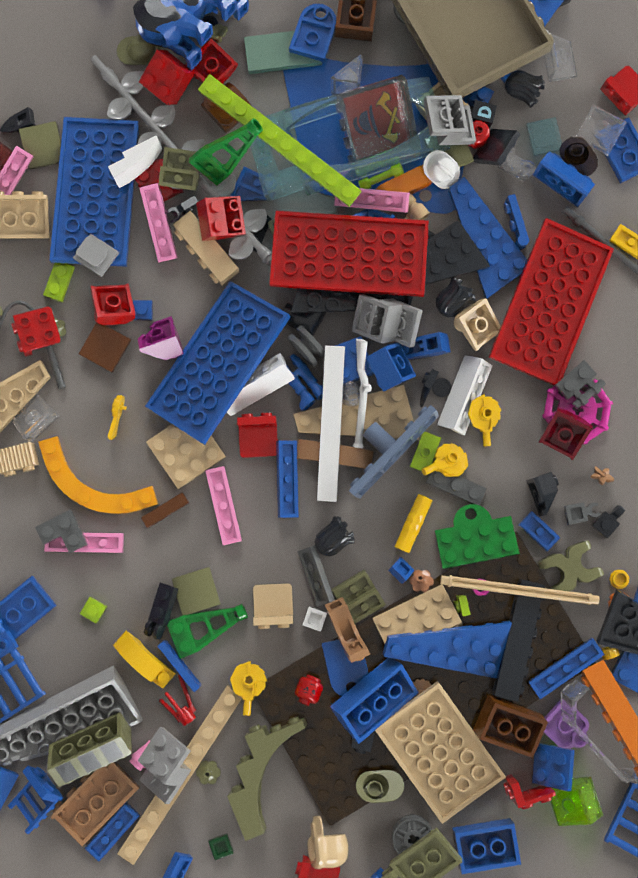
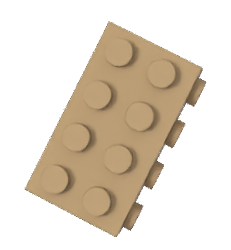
[0,191,50,239]
[372,584,462,661]

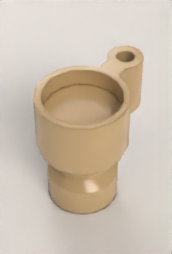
[404,194,430,220]

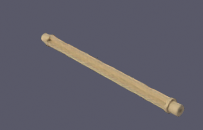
[440,575,600,605]

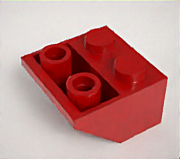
[196,196,246,241]

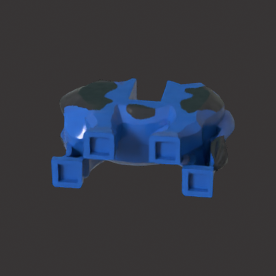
[133,0,249,70]

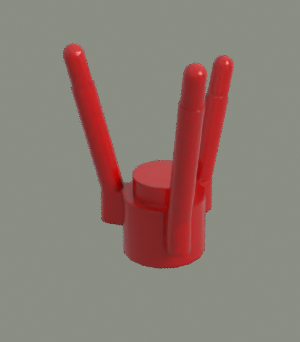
[159,674,196,726]

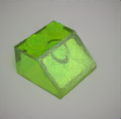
[551,777,603,826]

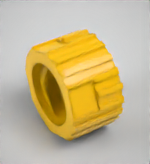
[601,647,620,660]

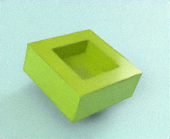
[454,595,470,616]
[80,597,107,624]

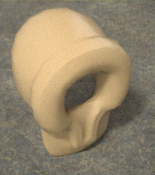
[307,816,348,869]

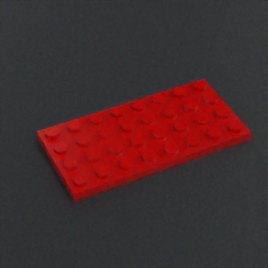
[270,211,429,297]
[489,218,614,386]

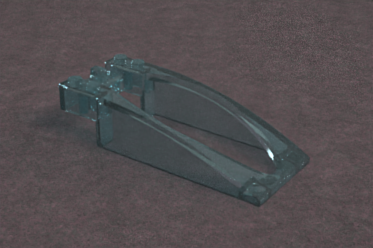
[248,77,451,201]

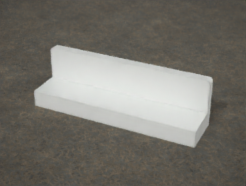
[227,353,294,416]
[437,355,492,435]

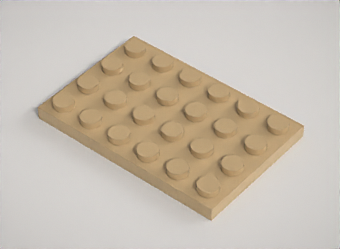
[375,681,506,824]

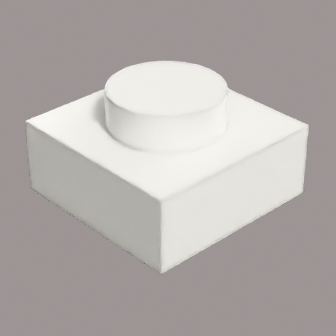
[303,606,327,632]

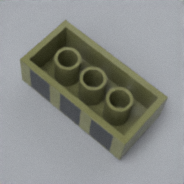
[47,712,132,787]

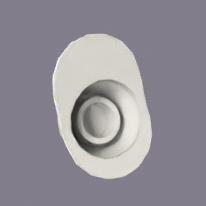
[423,150,460,189]

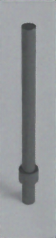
[562,207,638,275]

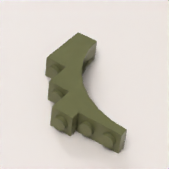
[227,716,307,841]

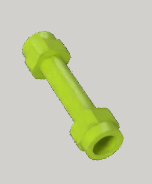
[358,163,404,189]

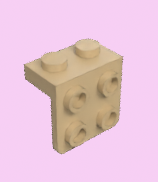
[253,583,293,629]

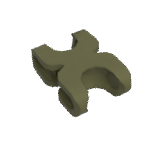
[538,541,604,592]

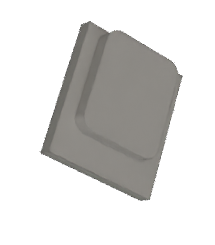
[73,234,119,277]

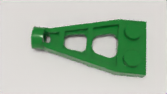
[189,118,263,186]
[167,604,248,659]

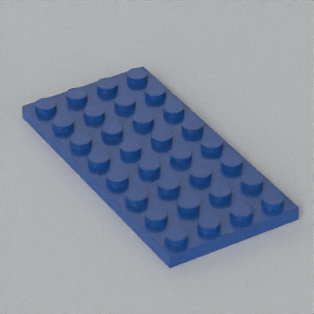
[49,117,139,267]
[145,281,291,445]

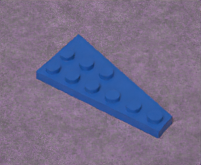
[449,177,527,299]

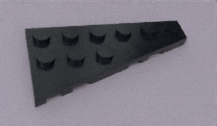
[596,588,638,654]

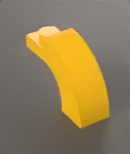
[113,630,176,688]

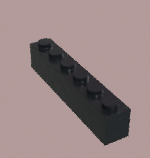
[492,579,545,702]

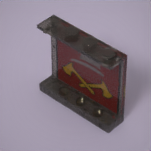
[335,75,421,172]

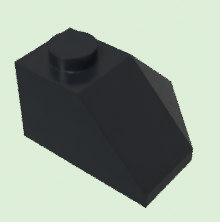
[526,472,559,516]

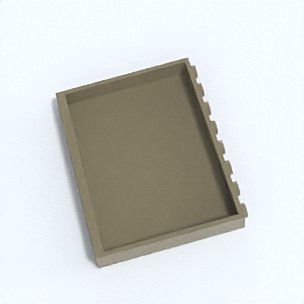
[391,0,554,98]

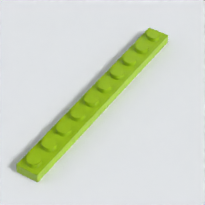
[198,74,362,207]

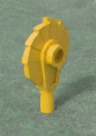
[468,394,501,446]
[422,443,468,477]
[230,661,267,716]

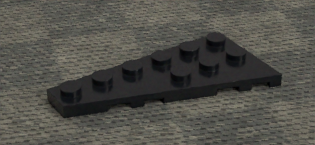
[371,220,490,298]
[291,288,413,314]

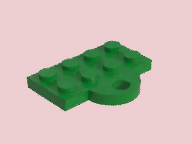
[435,504,520,569]

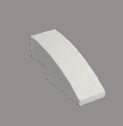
[108,136,163,188]

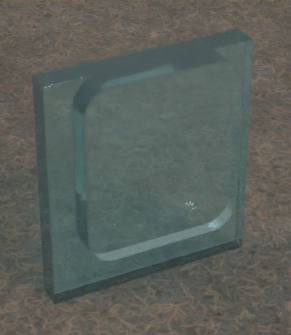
[526,117,562,156]

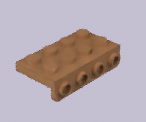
[50,762,140,846]

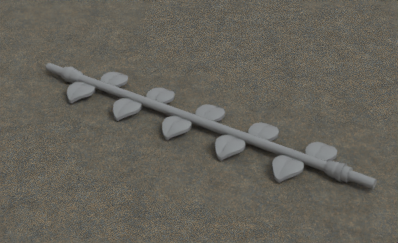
[91,55,272,266]

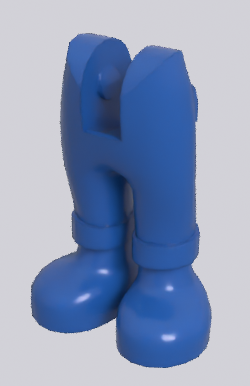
[286,354,323,411]

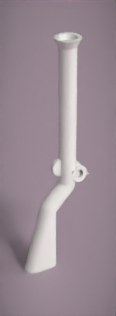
[353,339,372,448]

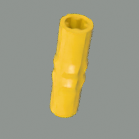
[394,494,433,553]

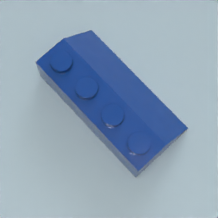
[330,658,419,744]

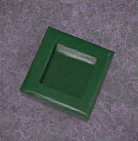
[208,833,234,861]

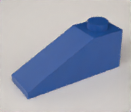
[387,332,451,360]

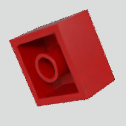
[139,50,195,105]

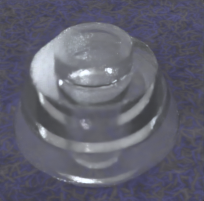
[342,382,360,406]

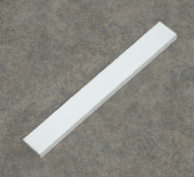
[317,345,345,502]

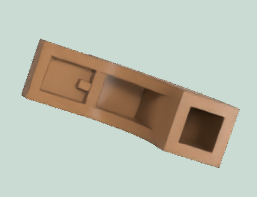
[325,597,370,663]

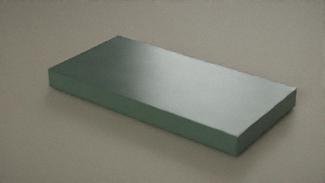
[244,31,322,74]

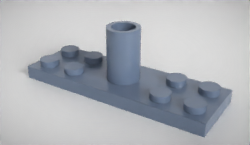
[349,405,439,499]

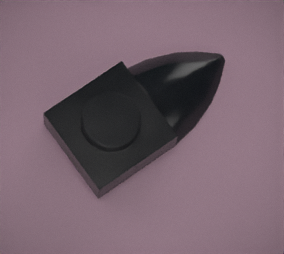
[0,107,35,133]
[420,369,439,407]

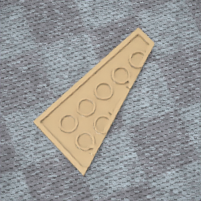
[0,360,51,433]
[294,385,419,440]

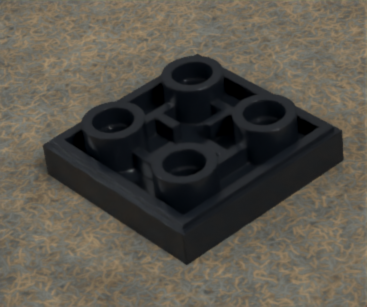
[473,129,520,166]

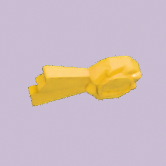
[108,395,127,440]

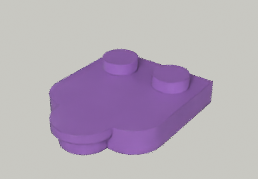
[544,697,589,749]

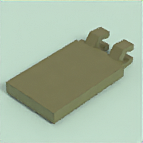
[381,827,462,878]

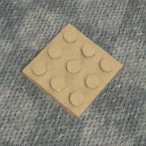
[146,424,226,489]

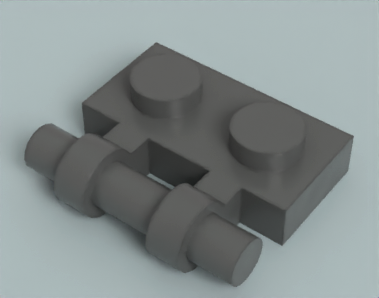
[554,360,606,409]

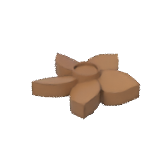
[590,466,614,485]

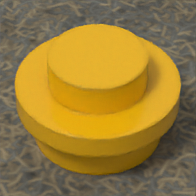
[609,570,629,589]

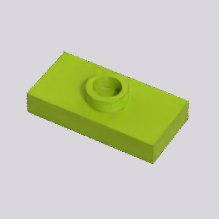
[410,431,441,472]

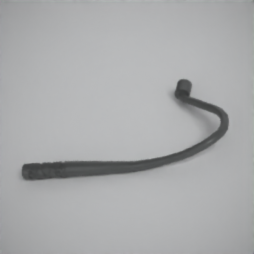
[0,301,66,389]

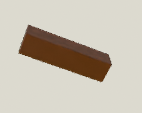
[141,492,189,528]

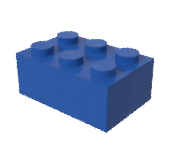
[452,818,521,874]

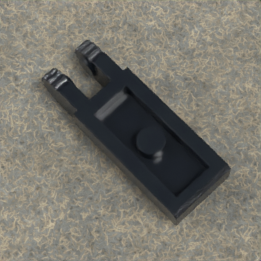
[143,582,179,640]

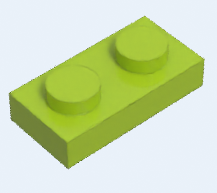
[43,263,75,303]

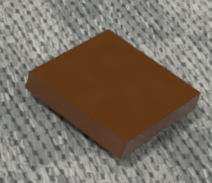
[79,322,131,373]

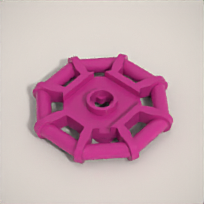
[542,379,613,445]

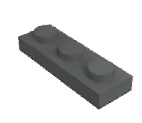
[426,471,487,505]
[297,545,335,606]

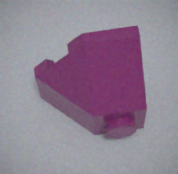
[138,316,183,360]

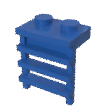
[8,766,64,834]

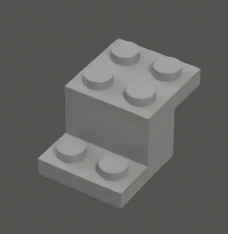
[423,95,476,145]
[352,294,423,348]
[138,727,191,804]

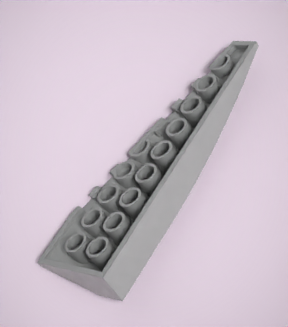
[0,665,143,766]

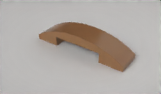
[297,439,374,469]

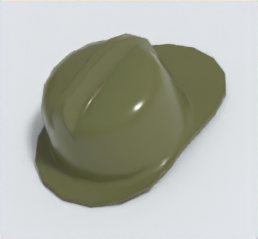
[117,35,161,65]
[356,770,404,803]

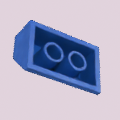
[533,151,595,207]

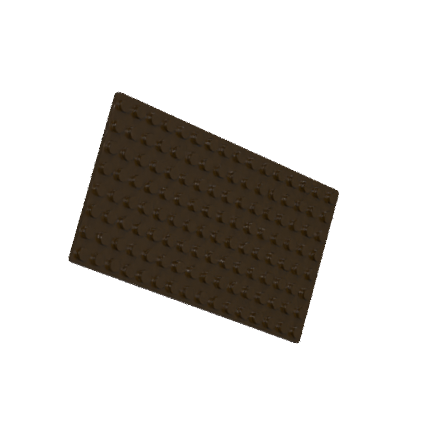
[255,532,596,825]

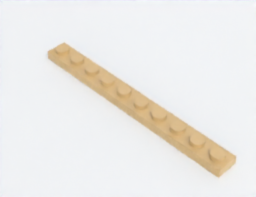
[117,685,242,865]

